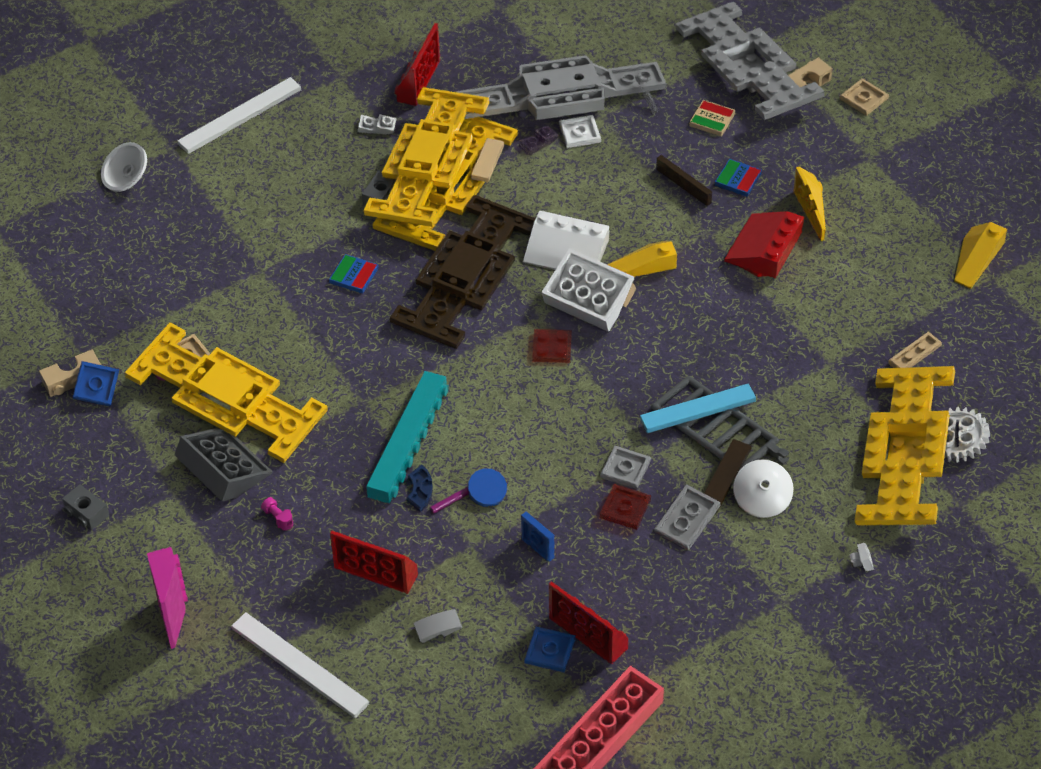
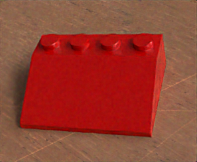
[395,23,440,106]
[724,211,804,278]
[330,531,418,594]
[549,581,628,664]

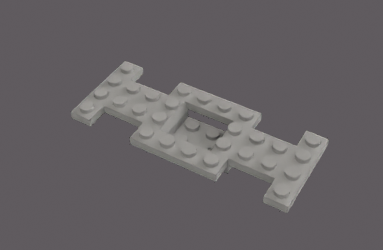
[675,2,824,120]

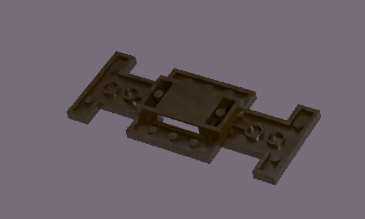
[390,194,536,349]

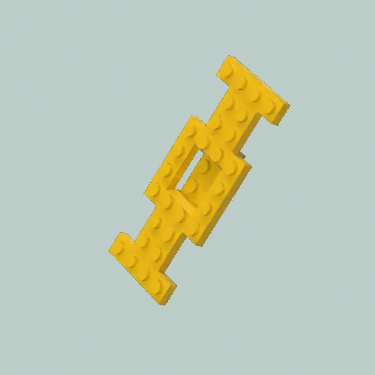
[364,87,489,227]
[373,117,518,251]
[124,323,328,463]
[854,366,955,525]

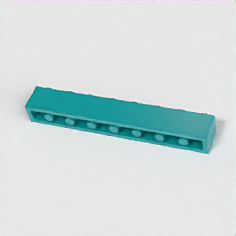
[366,371,449,504]

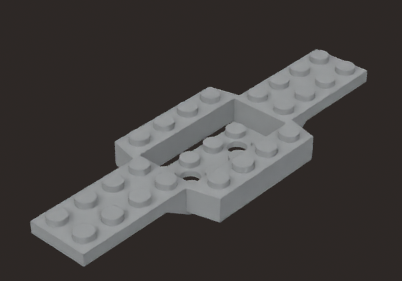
[456,55,666,120]

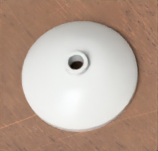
[101,142,147,192]
[733,460,793,518]

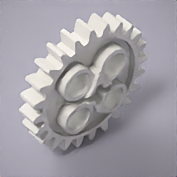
[944,407,990,462]

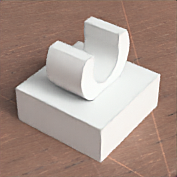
[850,543,874,571]

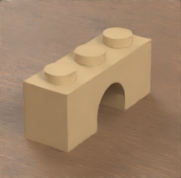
[788,57,833,87]
[39,349,101,397]

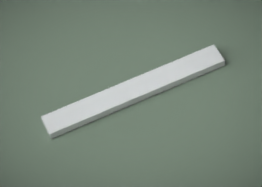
[178,77,301,154]
[232,612,369,718]

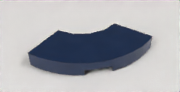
[407,465,433,512]

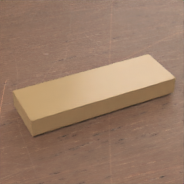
[471,138,504,182]
[888,332,942,368]

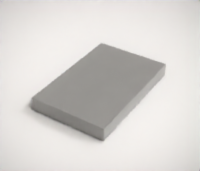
[654,484,720,550]

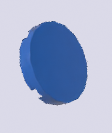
[468,468,507,507]

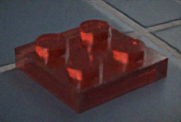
[532,329,572,363]
[600,484,651,530]

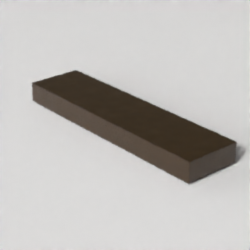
[656,155,712,206]
[704,439,752,513]

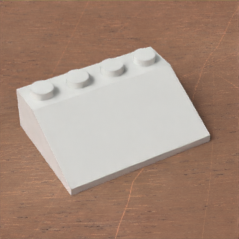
[523,210,609,270]
[541,248,634,332]

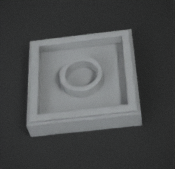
[600,446,651,489]

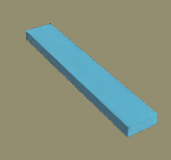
[640,383,756,433]

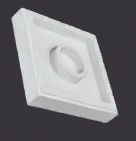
[559,115,601,148]

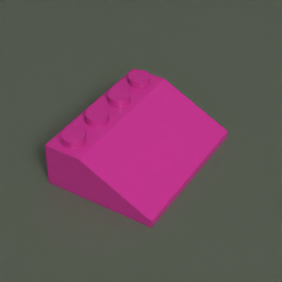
[147,547,188,649]

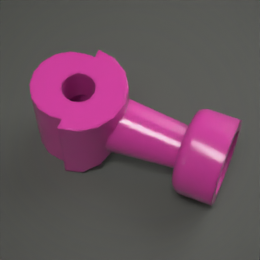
[261,497,293,530]

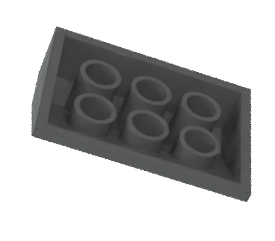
[174,428,273,501]

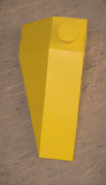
[793,167,826,241]
[954,222,1007,289]
[607,241,677,277]

